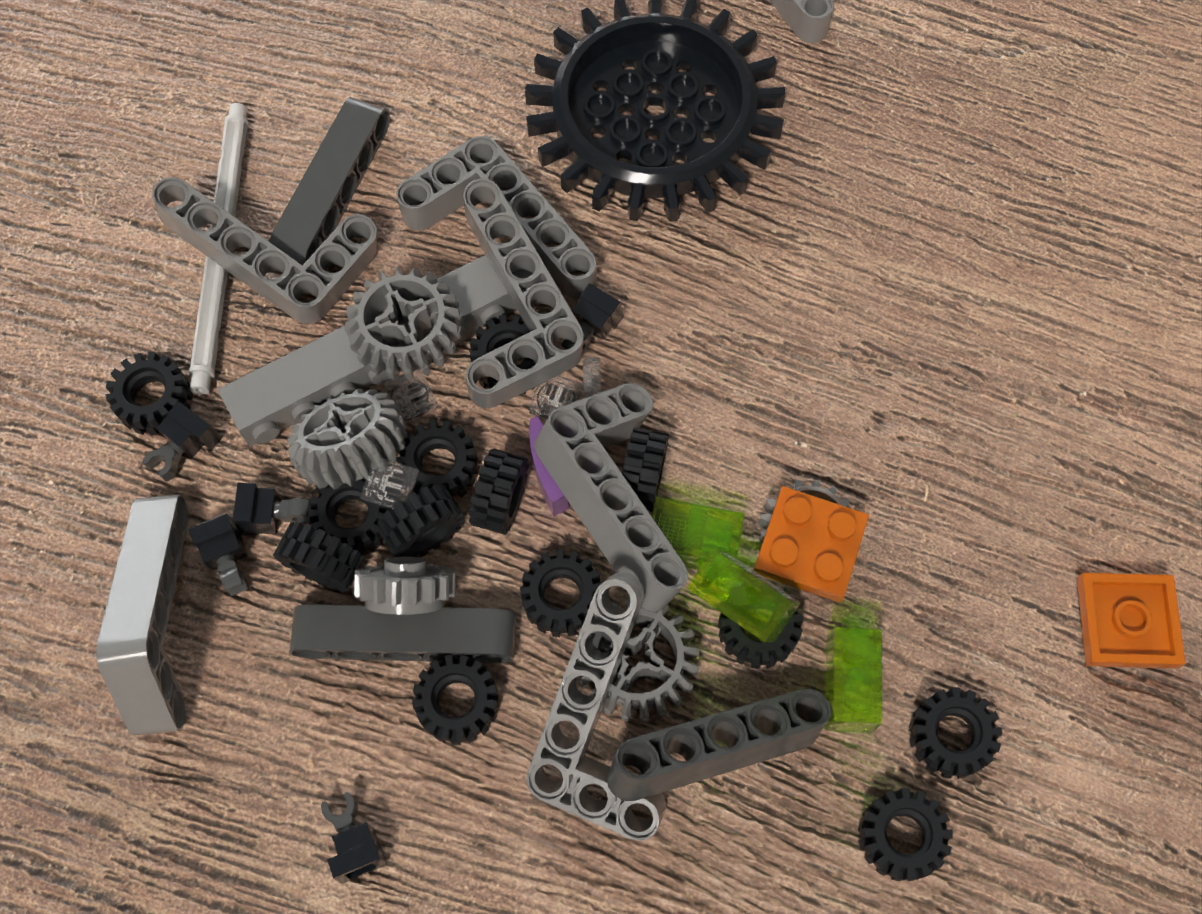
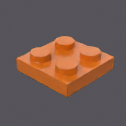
[754,486,869,603]
[1077,573,1186,669]

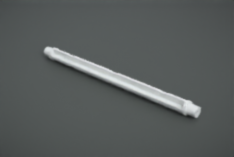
[189,103,248,394]

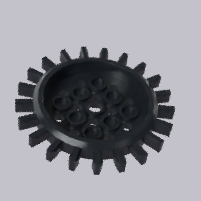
[525,0,785,222]

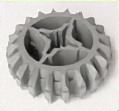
[345,266,463,381]
[287,388,408,490]
[579,597,699,722]

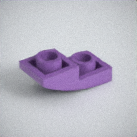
[529,416,569,517]

